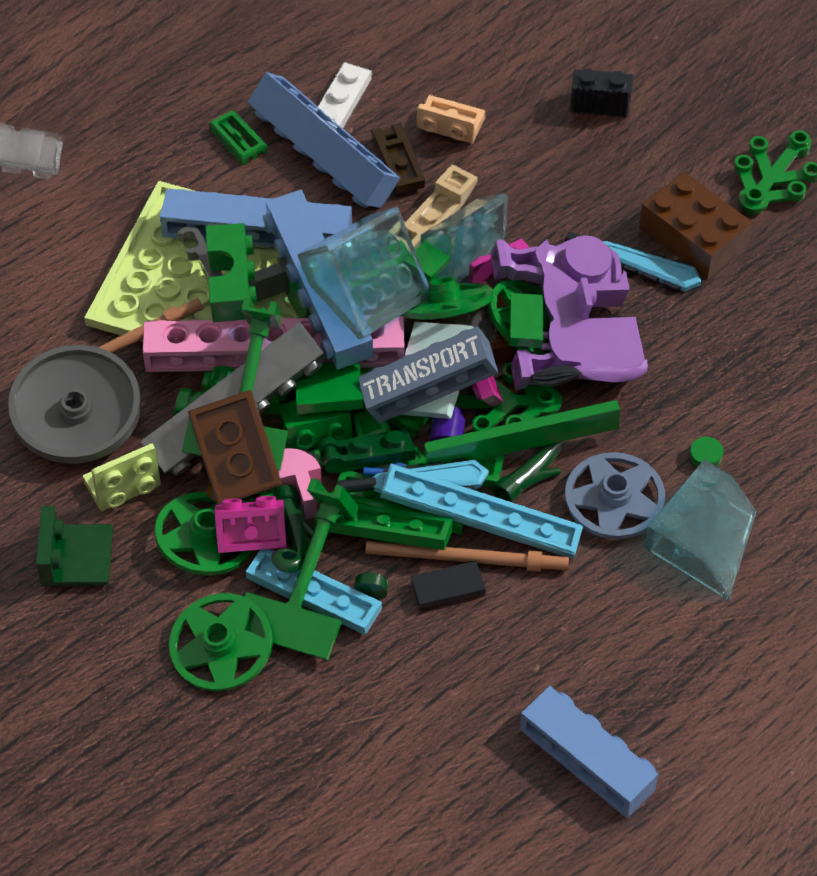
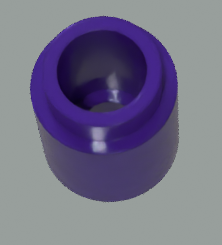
[429,407,465,442]

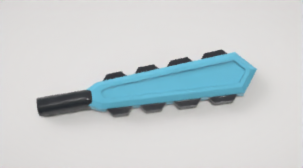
[565,231,701,292]
[337,458,489,493]

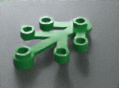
[734,130,817,215]
[455,362,562,432]

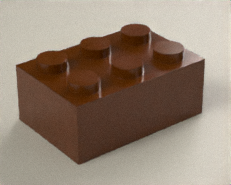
[639,171,753,280]

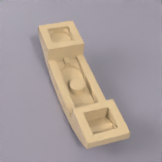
[391,164,478,253]

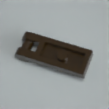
[371,123,425,195]

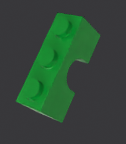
[206,223,257,322]

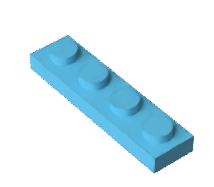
[246,549,382,635]

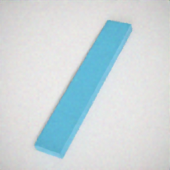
[380,464,583,559]

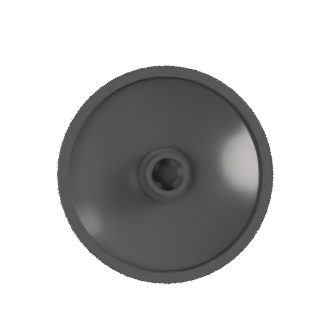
[8,345,141,464]

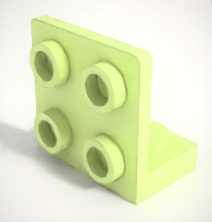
[83,444,161,512]

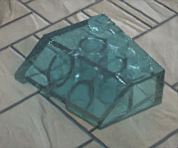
[420,193,508,283]
[645,459,757,601]

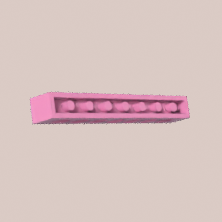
[143,315,404,372]

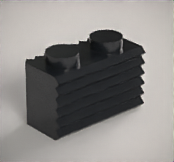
[570,68,633,118]

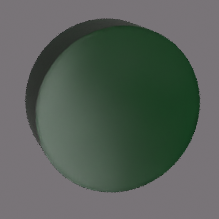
[353,572,389,601]

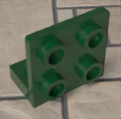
[36,506,113,586]

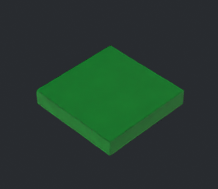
[295,362,363,414]

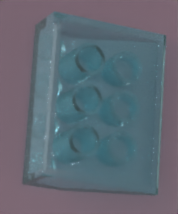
[297,206,429,339]

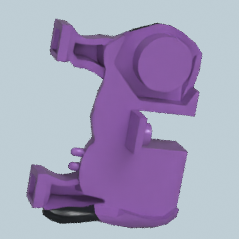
[490,235,648,391]

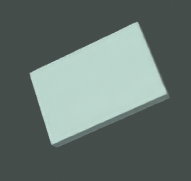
[401,322,474,419]

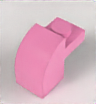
[271,448,321,519]

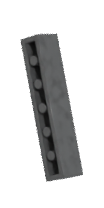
[141,322,324,477]

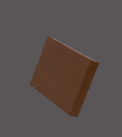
[187,390,283,505]

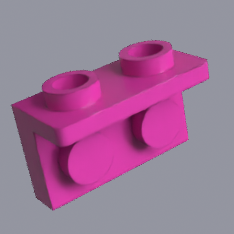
[215,496,287,553]

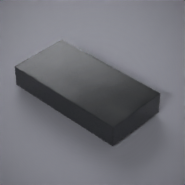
[411,561,486,610]

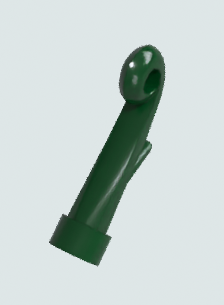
[491,441,564,503]
[271,484,314,573]

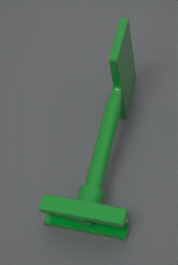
[182,296,289,471]
[245,478,359,661]

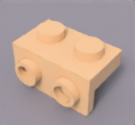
[417,95,485,143]

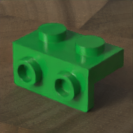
[278,400,353,451]

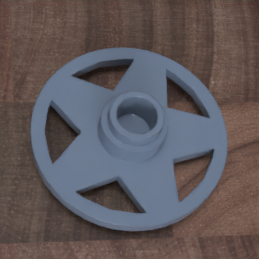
[565,452,665,539]

